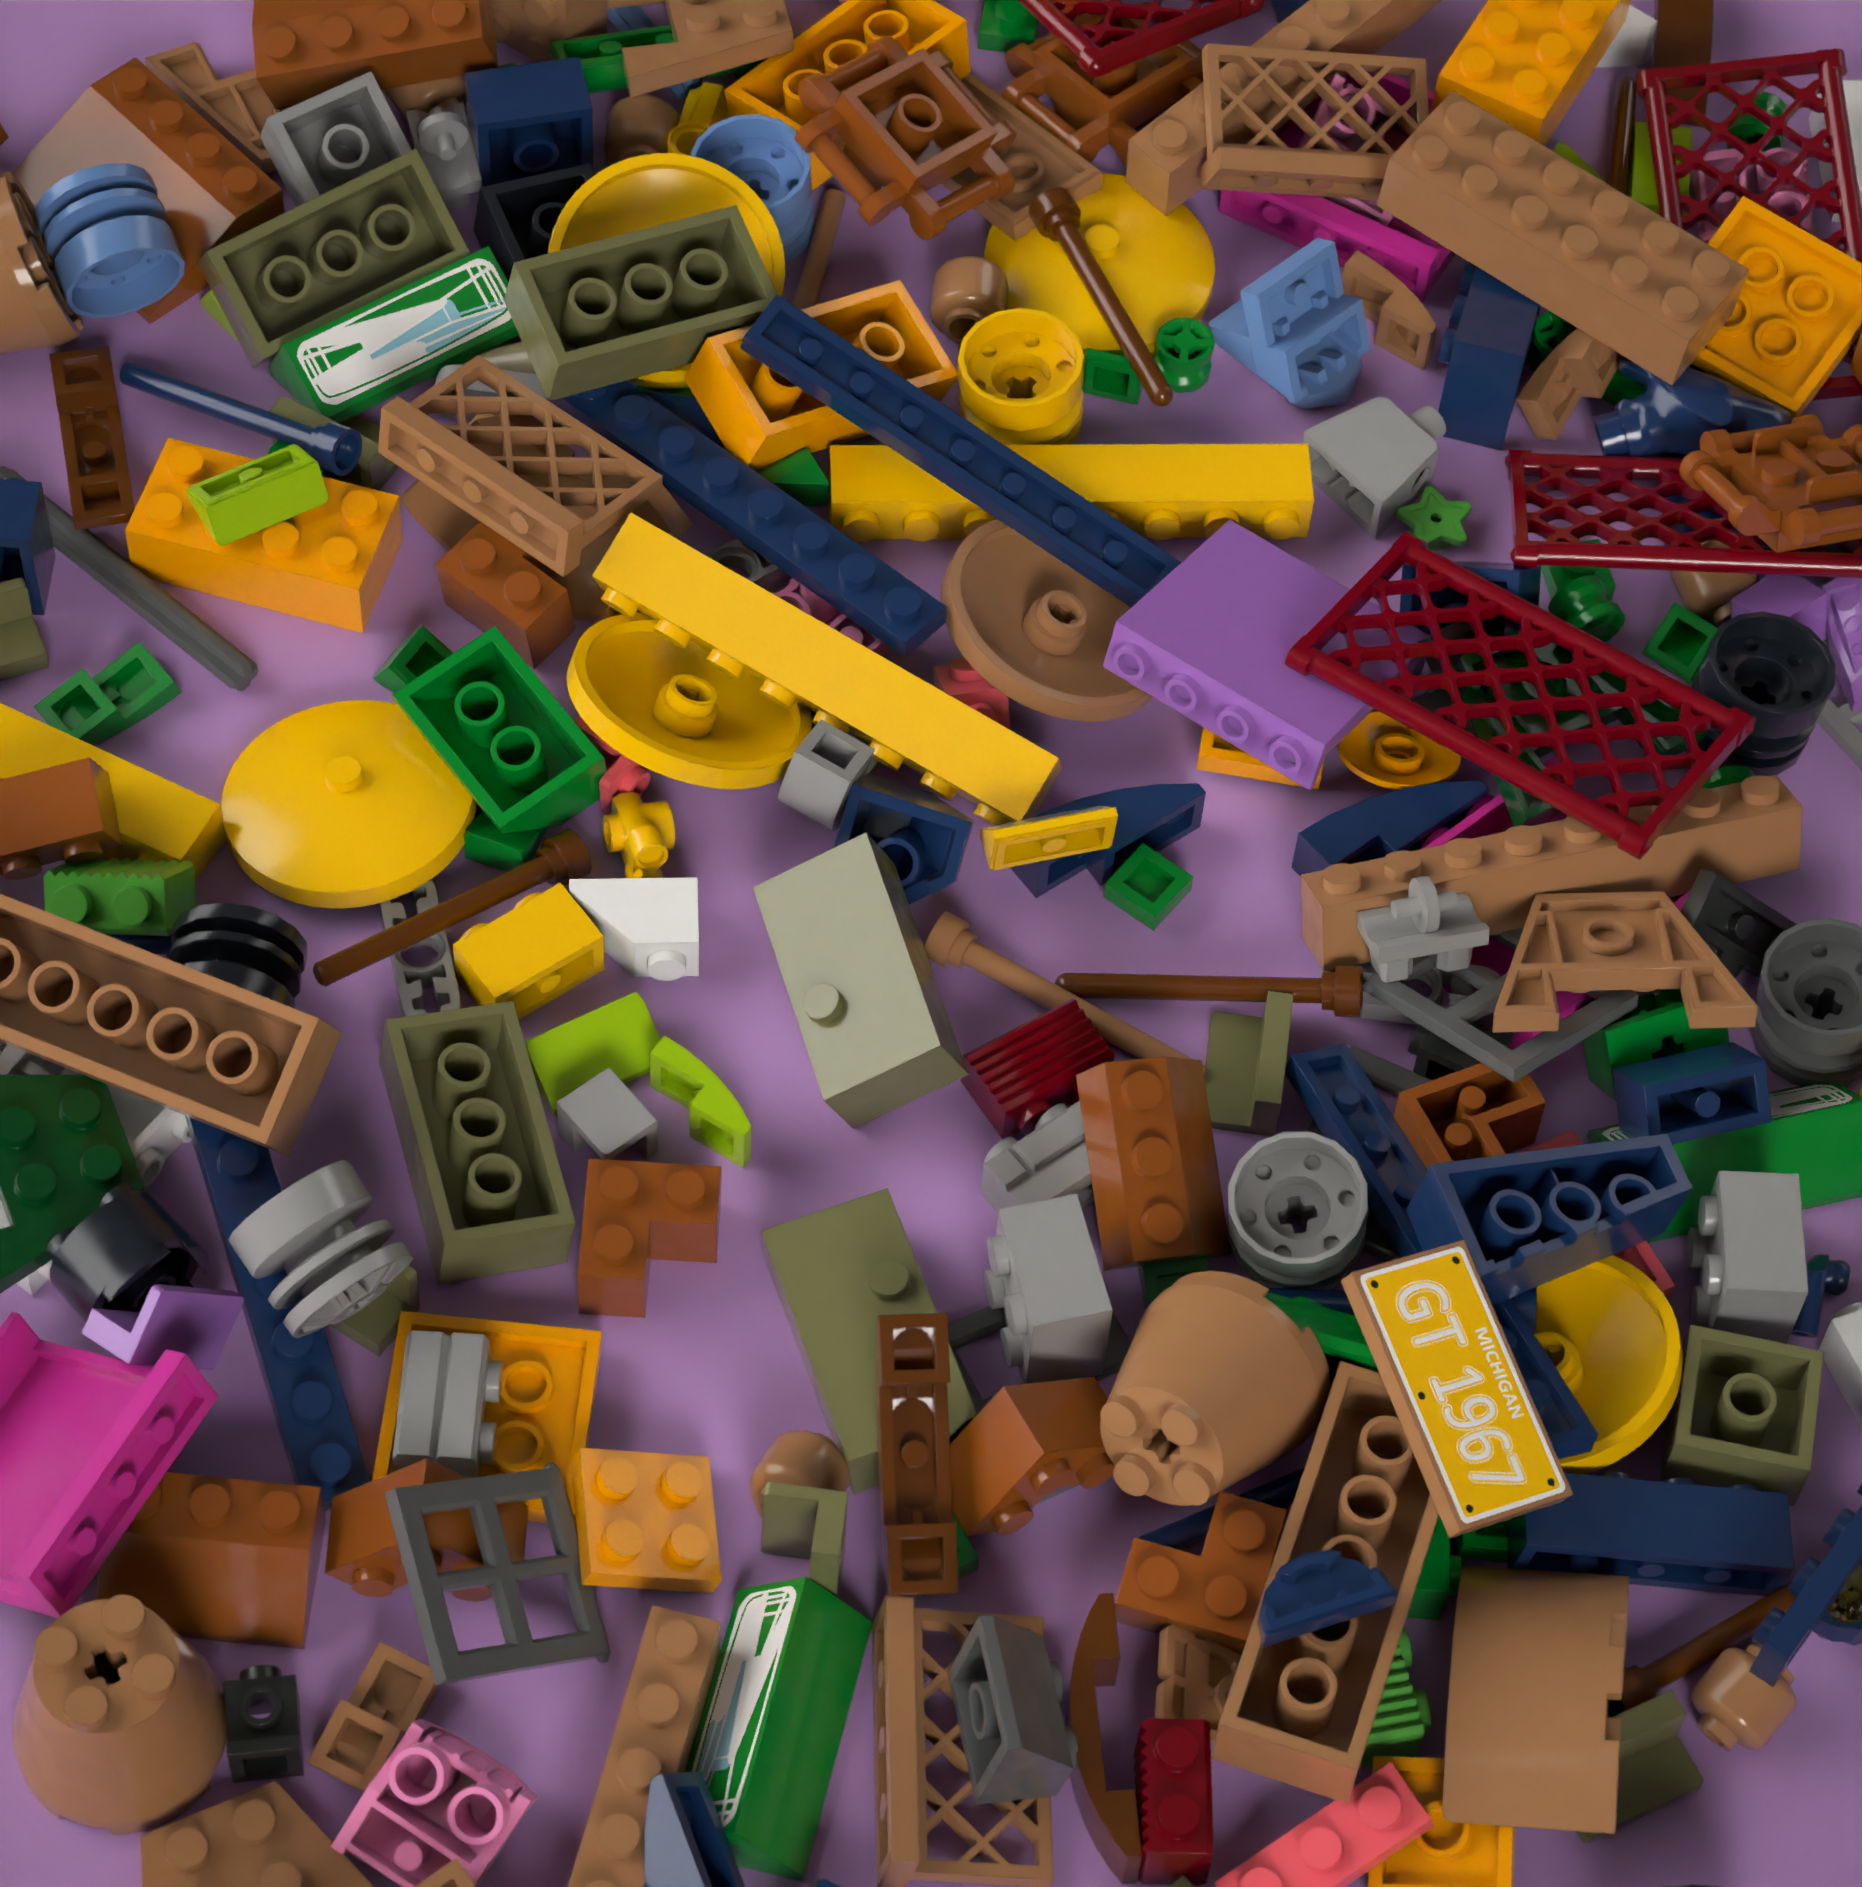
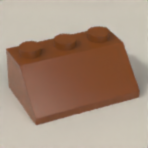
[1076,1056,1231,1271]
[96,1472,326,1649]

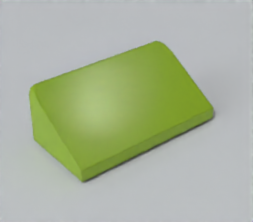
[185,444,329,546]
[525,992,661,1115]

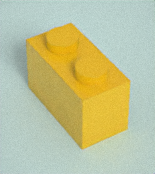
[453,882,605,1020]

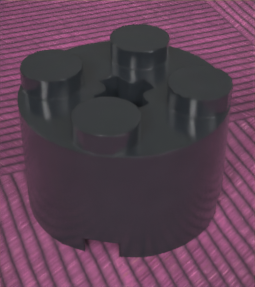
[46,1183,209,1323]

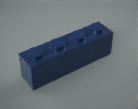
[1505,1472,1795,1596]

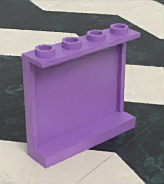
[1103,520,1429,790]

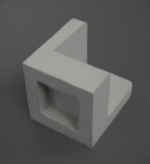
[557,1068,658,1160]

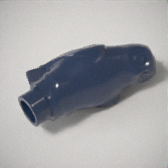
[1593,360,1793,457]

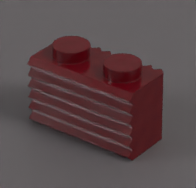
[961,998,1115,1139]
[1133,1718,1214,1886]

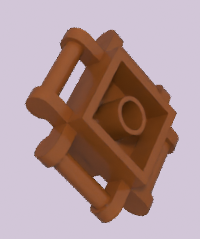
[1001,2,1227,167]
[794,36,1017,240]
[1679,414,1862,553]

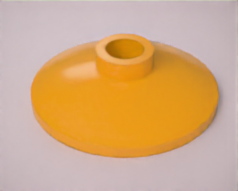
[1337,711,1461,790]

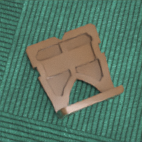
[1155,1624,1242,1746]

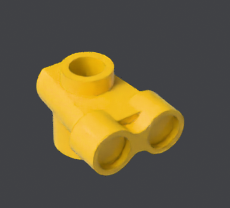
[602,792,675,878]

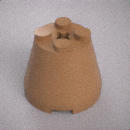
[0,171,84,355]
[1100,1271,1331,1506]
[13,1595,227,1834]

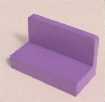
[81,1284,244,1370]

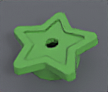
[1395,486,1472,550]

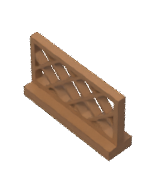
[1201,43,1429,200]
[378,355,663,577]
[872,1595,1054,1887]

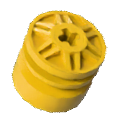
[958,308,1084,445]

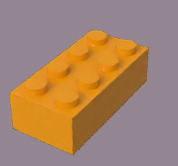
[725,0,971,191]
[1431,0,1631,146]
[684,280,958,471]
[125,438,403,633]

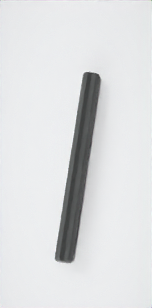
[0,466,258,691]

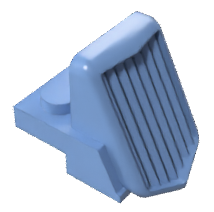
[1209,238,1371,408]

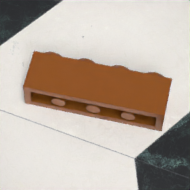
[0,757,122,880]

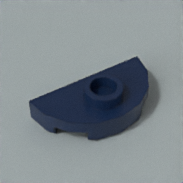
[1258,1550,1398,1647]

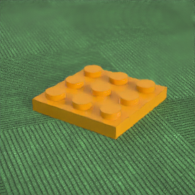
[1691,196,1862,418]
[372,1311,602,1525]

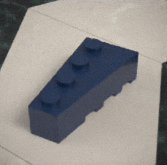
[1438,261,1541,451]
[1406,1134,1693,1305]

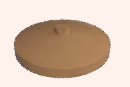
[941,519,1153,722]

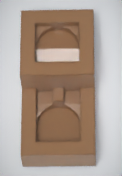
[1342,250,1437,371]
[1517,328,1624,440]
[307,1641,441,1792]

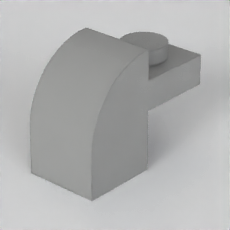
[778,719,880,831]

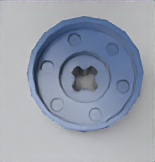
[690,114,814,264]
[35,163,185,318]

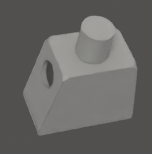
[1302,396,1446,539]

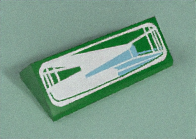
[269,246,519,423]
[1587,1081,1862,1243]
[686,1577,872,1882]

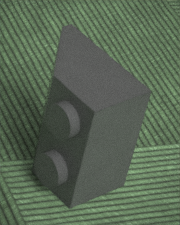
[947,1615,1078,1805]

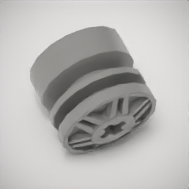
[1228,1132,1368,1290]
[228,1160,414,1338]

